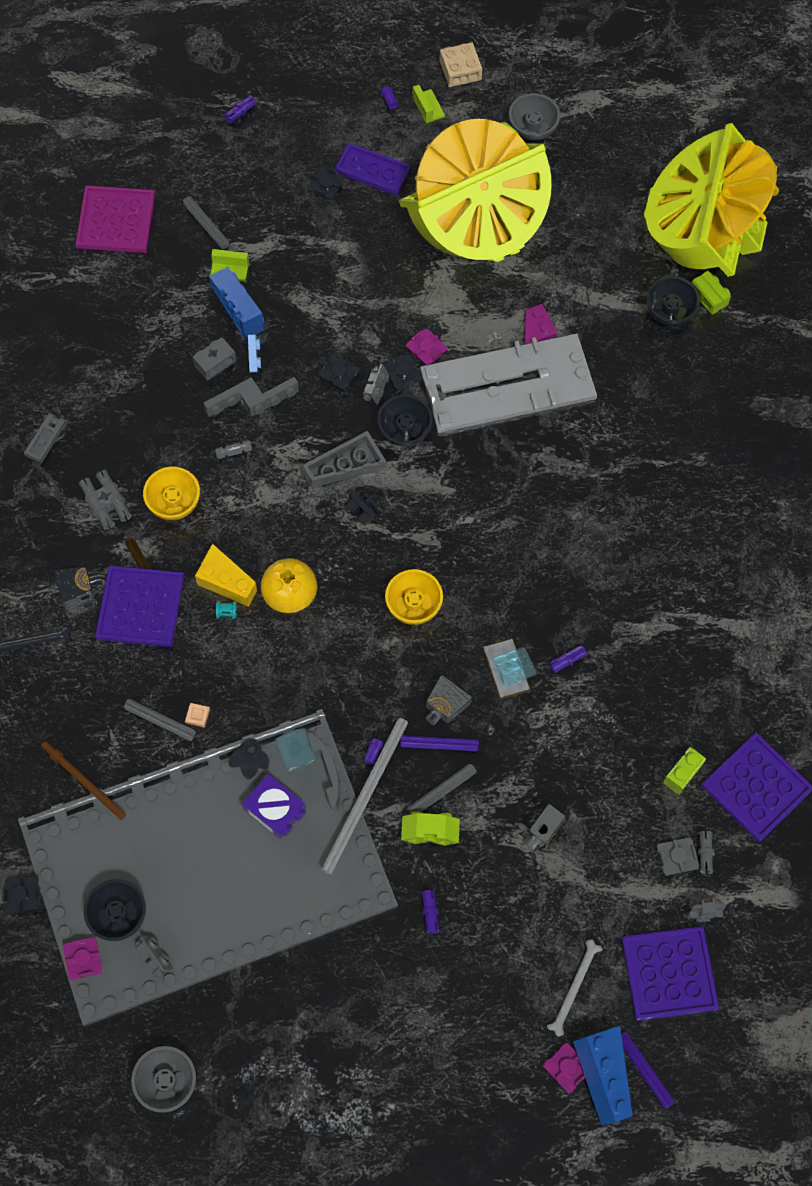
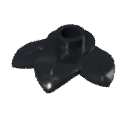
[229,740,269,780]

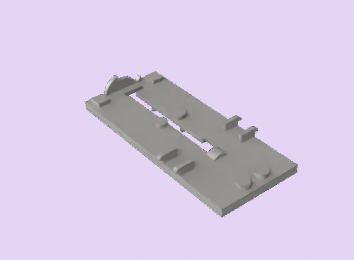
[420,334,597,433]

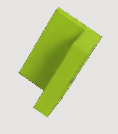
[413,85,445,123]
[210,249,249,281]

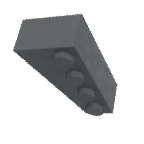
[302,431,386,488]

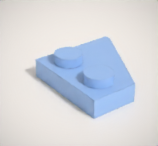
[248,335,261,373]

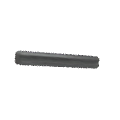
[183,196,229,249]
[124,699,196,741]
[408,764,477,813]

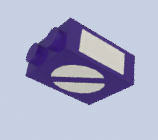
[242,774,306,839]

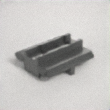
[657,838,699,876]
[686,899,726,922]

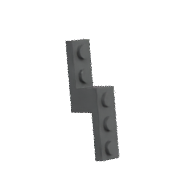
[203,377,299,417]

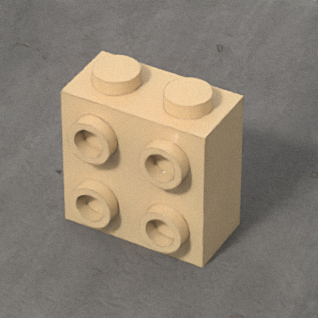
[440,42,482,87]

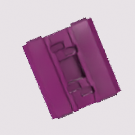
[406,328,448,365]
[63,937,103,980]
[543,1043,585,1094]

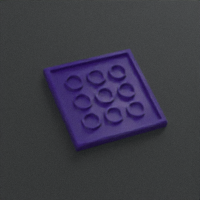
[95,566,185,647]
[701,733,812,843]
[621,926,719,1021]

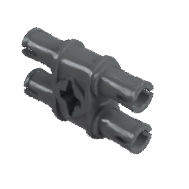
[79,470,132,530]

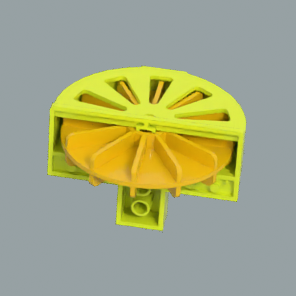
[399,119,551,262]
[644,123,779,277]

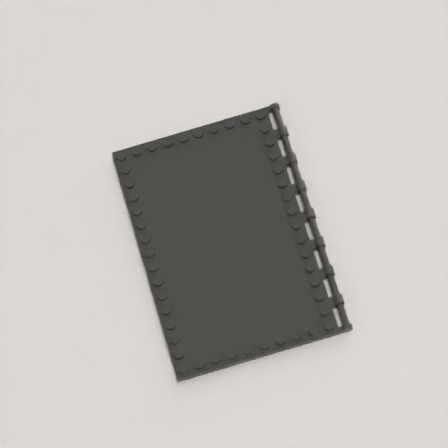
[18,708,398,1026]

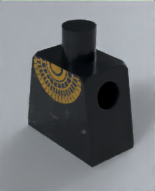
[54,567,103,610]

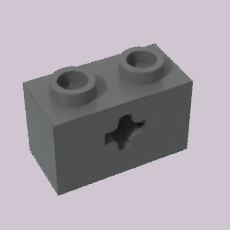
[193,337,236,381]

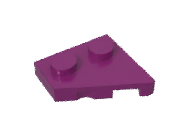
[525,304,558,345]

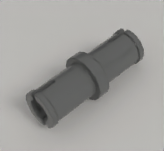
[698,831,715,874]

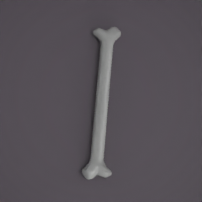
[547,939,602,1037]

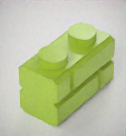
[692,271,731,315]
[663,747,706,794]

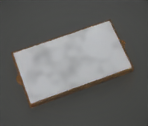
[482,638,531,699]

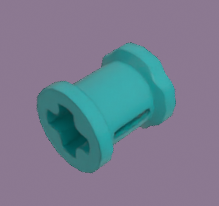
[216,601,237,619]

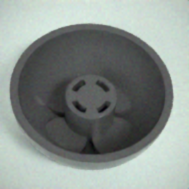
[509,93,560,141]
[132,1046,196,1113]

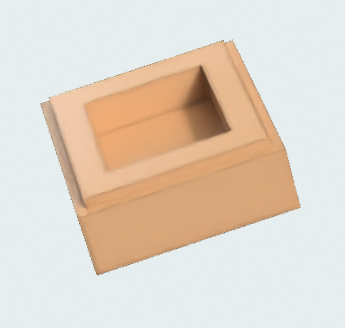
[185,703,210,728]

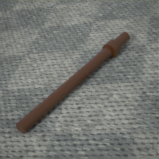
[41,741,126,820]

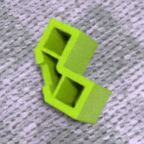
[401,811,460,846]

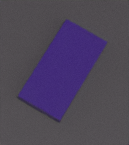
[335,143,412,196]

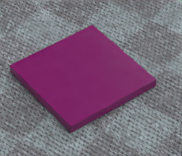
[76,186,155,253]

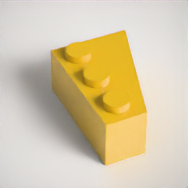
[195,544,257,607]

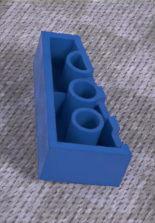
[209,267,265,340]
[573,1026,632,1126]

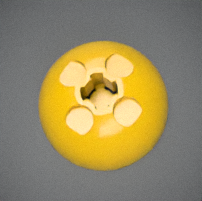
[143,467,200,520]
[261,558,317,613]
[385,569,443,625]

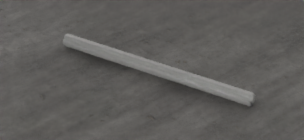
[322,718,408,874]

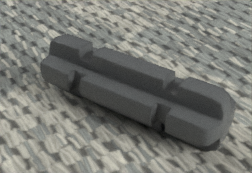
[215,440,252,459]

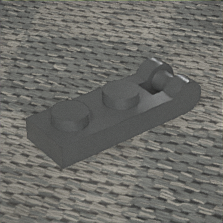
[24,413,67,463]

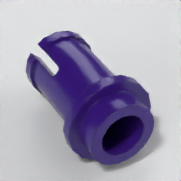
[381,86,399,110]
[363,738,384,765]

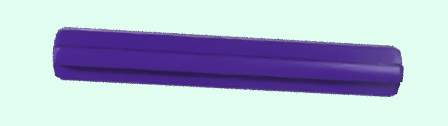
[400,735,479,751]
[621,1032,674,1108]

